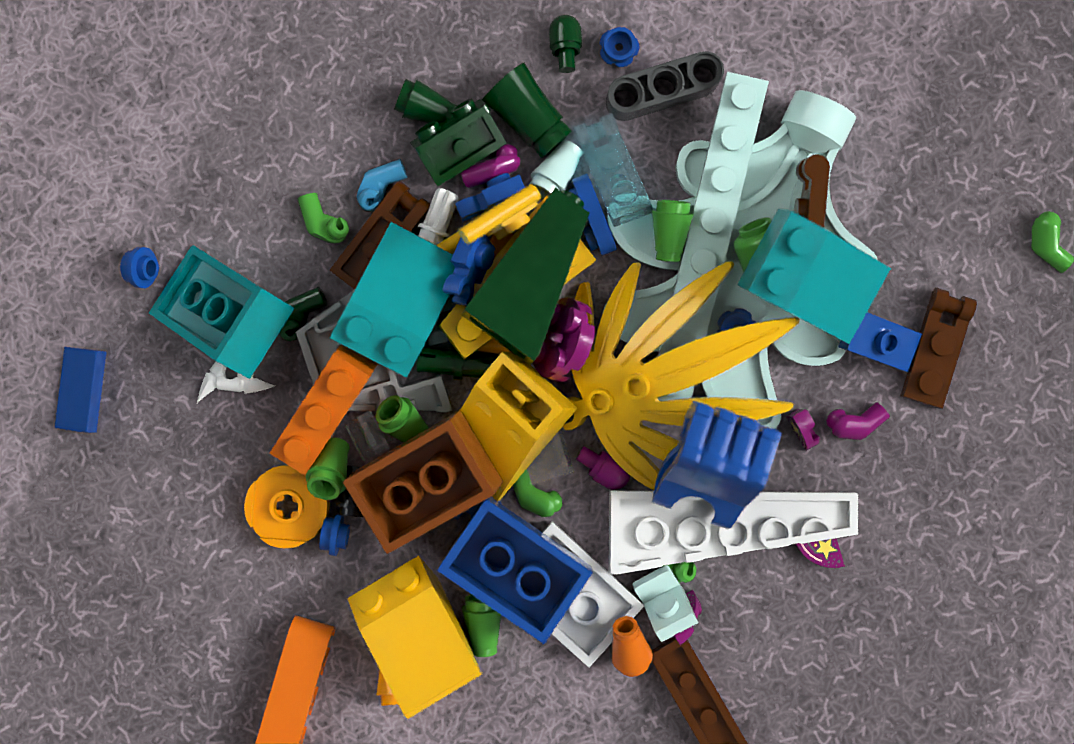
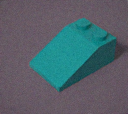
[737,208,891,344]
[330,222,455,378]
[149,245,295,379]

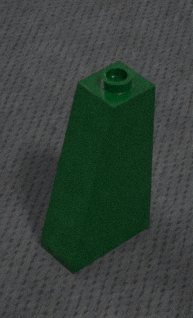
[462,187,589,365]

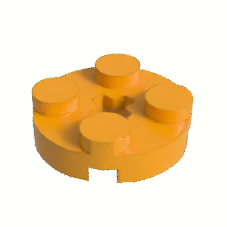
[244,465,330,548]

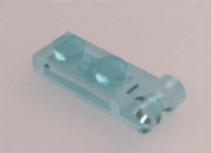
[573,113,652,227]

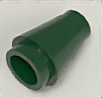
[394,79,457,124]

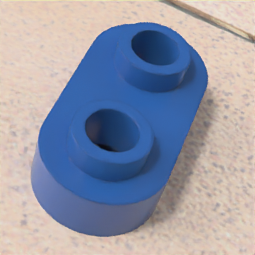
[568,174,617,256]

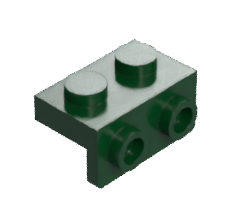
[410,98,507,186]

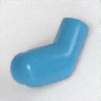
[357,159,408,211]

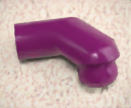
[461,144,521,188]
[826,402,890,440]

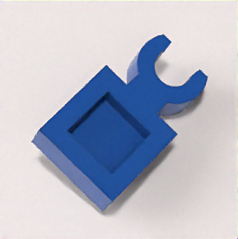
[455,173,525,222]
[443,234,496,306]

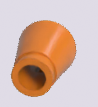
[611,616,653,677]

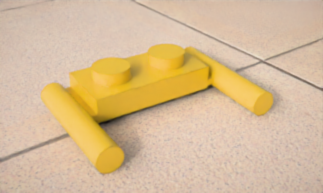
[436,184,540,254]

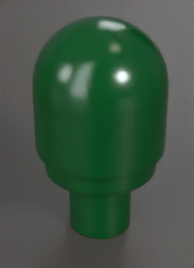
[549,14,582,73]

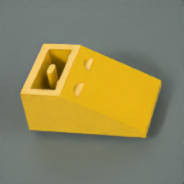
[460,352,578,502]

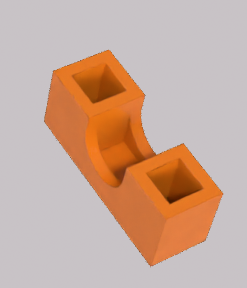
[269,344,378,475]

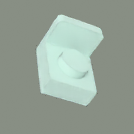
[632,565,698,642]

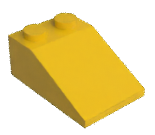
[347,555,482,719]

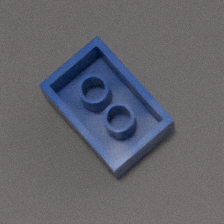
[437,497,593,644]

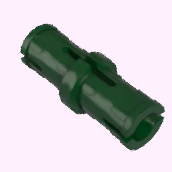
[417,346,499,380]

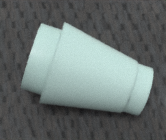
[530,140,583,199]

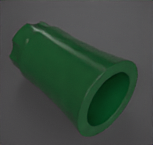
[482,62,572,158]

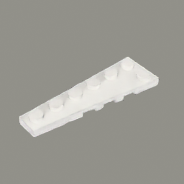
[609,490,858,574]

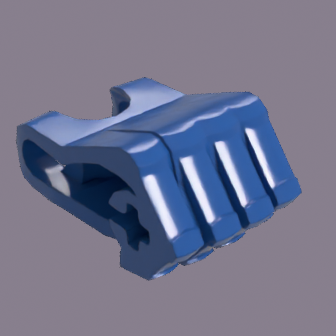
[652,401,782,529]

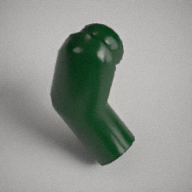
[279,286,327,341]

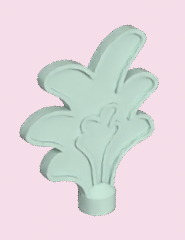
[603,90,878,429]

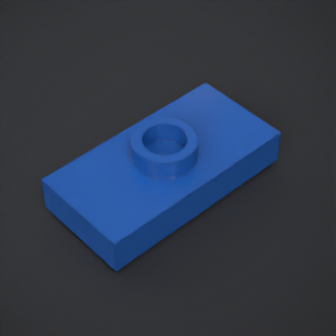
[838,312,922,372]

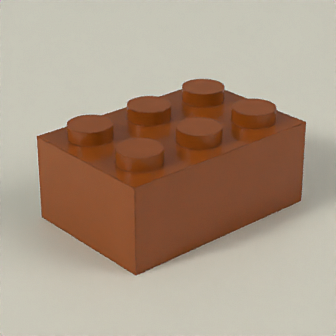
[342,410,503,554]

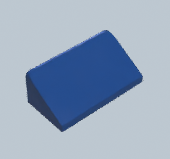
[54,347,106,433]

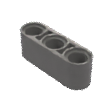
[606,51,724,121]

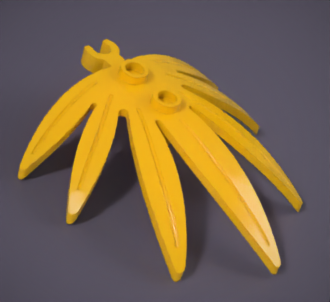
[563,261,800,491]

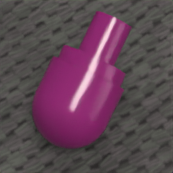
[575,446,631,490]

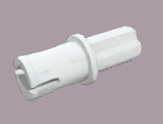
[418,188,458,245]

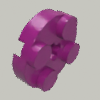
[532,297,595,382]

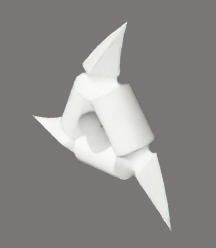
[197,361,276,403]

